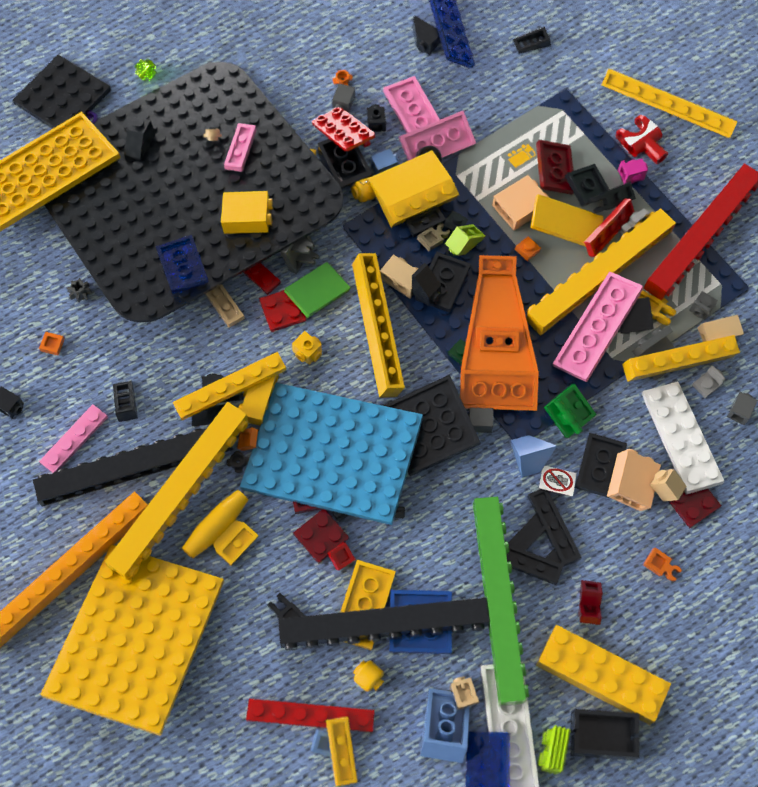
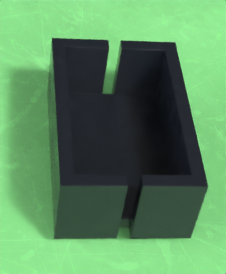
[570,709,640,761]

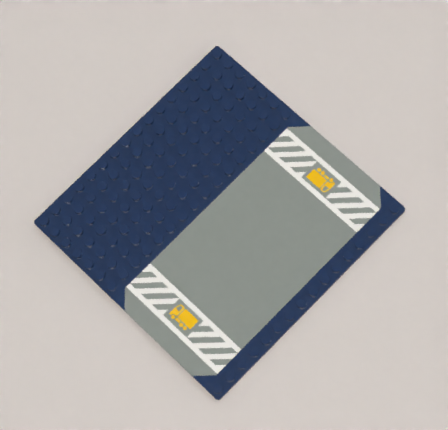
[343,89,748,440]

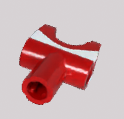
[616,115,668,165]

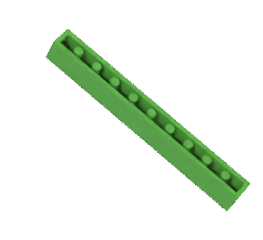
[473,496,529,706]

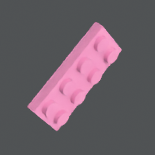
[383,76,440,133]
[399,111,476,161]

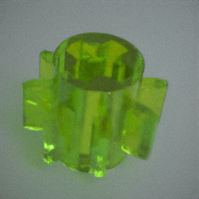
[135,58,157,80]

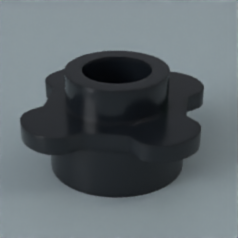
[226,451,249,473]

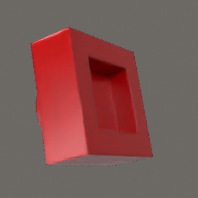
[327,542,356,570]

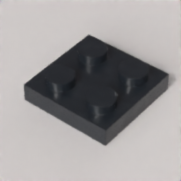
[564,164,609,207]

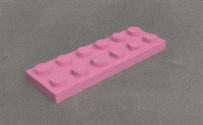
[553,271,643,382]

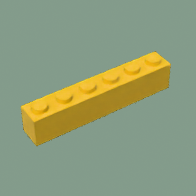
[622,335,740,382]

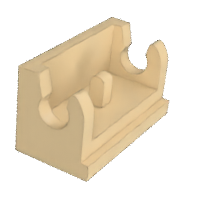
[697,315,744,342]

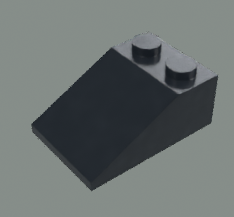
[318,139,372,189]

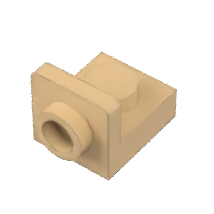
[450,677,479,710]

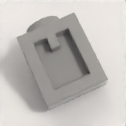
[692,366,725,398]

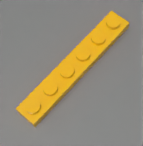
[173,352,286,421]

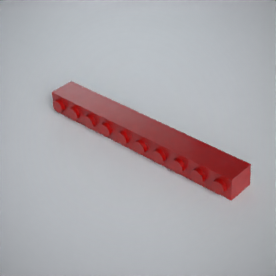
[643,163,758,300]

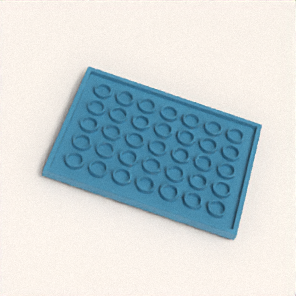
[240,383,423,525]

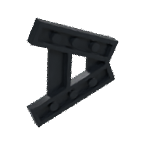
[506,489,582,585]

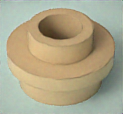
[204,129,222,141]

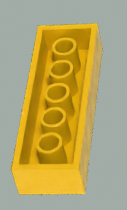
[536,625,671,725]

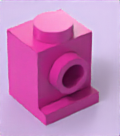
[618,158,648,183]

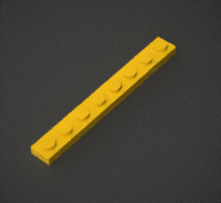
[602,68,738,138]

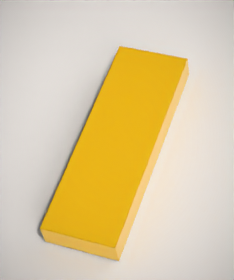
[326,716,358,786]

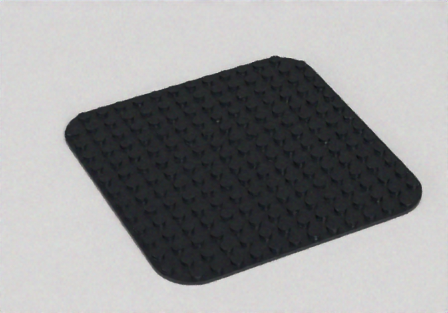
[44,62,343,323]

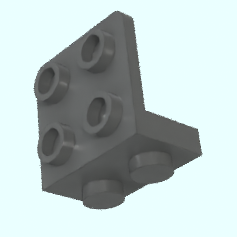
[632,325,675,380]

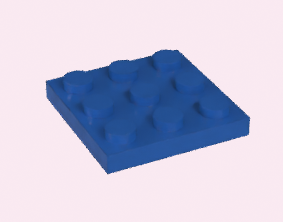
[389,590,452,654]

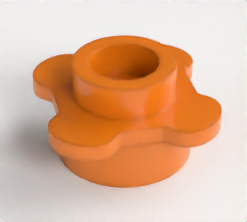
[333,70,353,86]

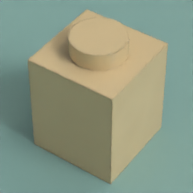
[650,469,686,502]

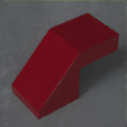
[579,580,603,625]

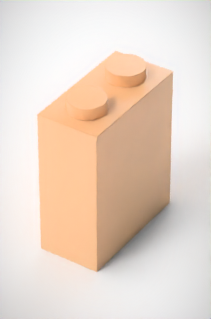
[492,175,549,231]
[607,449,661,511]

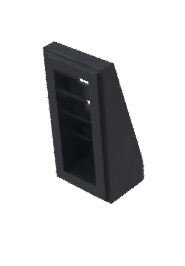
[513,26,551,54]
[113,381,138,422]

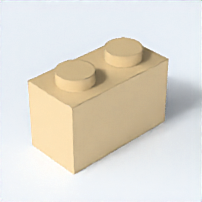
[380,255,418,298]

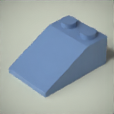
[420,688,470,763]

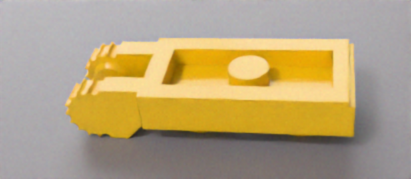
[638,291,676,326]

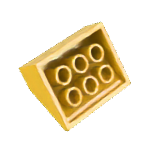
[368,151,459,228]

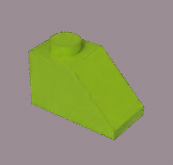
[445,224,486,256]

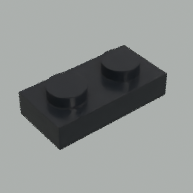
[405,206,446,238]

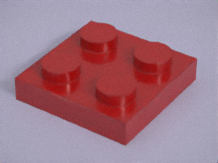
[259,290,306,332]

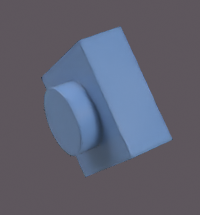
[310,730,331,757]

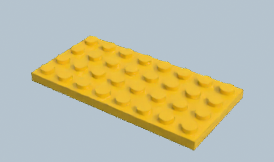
[0,112,121,232]

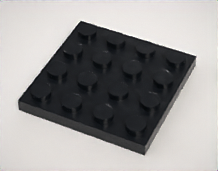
[12,54,111,129]
[383,374,481,476]

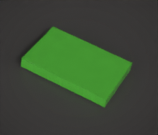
[284,262,351,318]

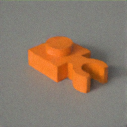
[643,547,682,581]

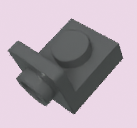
[689,291,718,320]

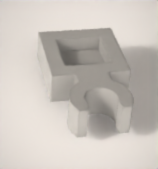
[620,208,649,235]

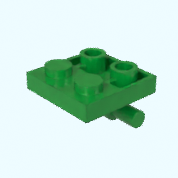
[544,384,597,438]

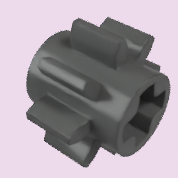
[67,278,92,303]

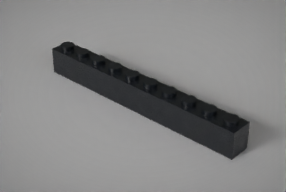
[32,428,233,507]
[278,597,489,651]

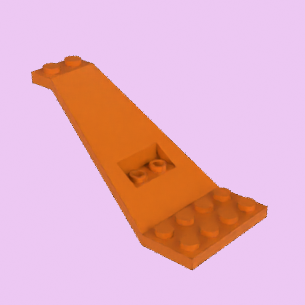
[460,255,539,411]

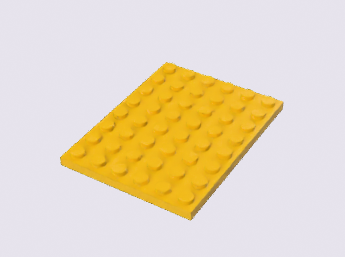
[40,545,224,736]

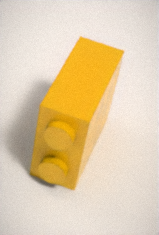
[221,191,273,234]

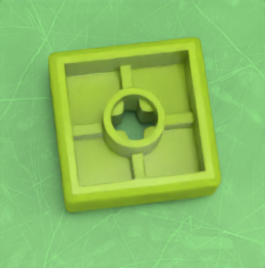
[537,725,571,775]

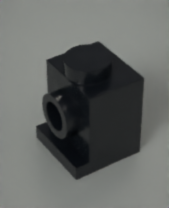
[367,104,386,132]

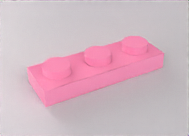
[224,123,257,172]

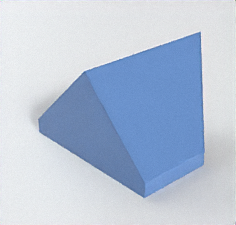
[510,435,557,478]

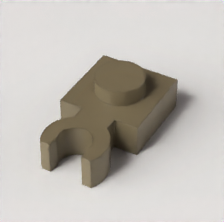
[417,223,450,251]

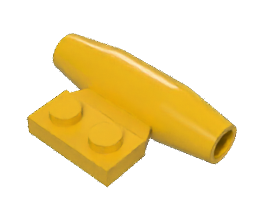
[182,490,259,566]

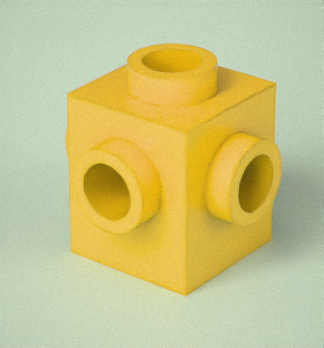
[292,331,322,365]

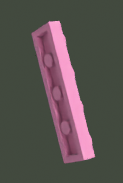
[39,404,108,473]

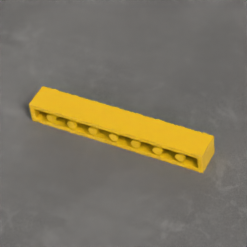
[352,253,405,398]

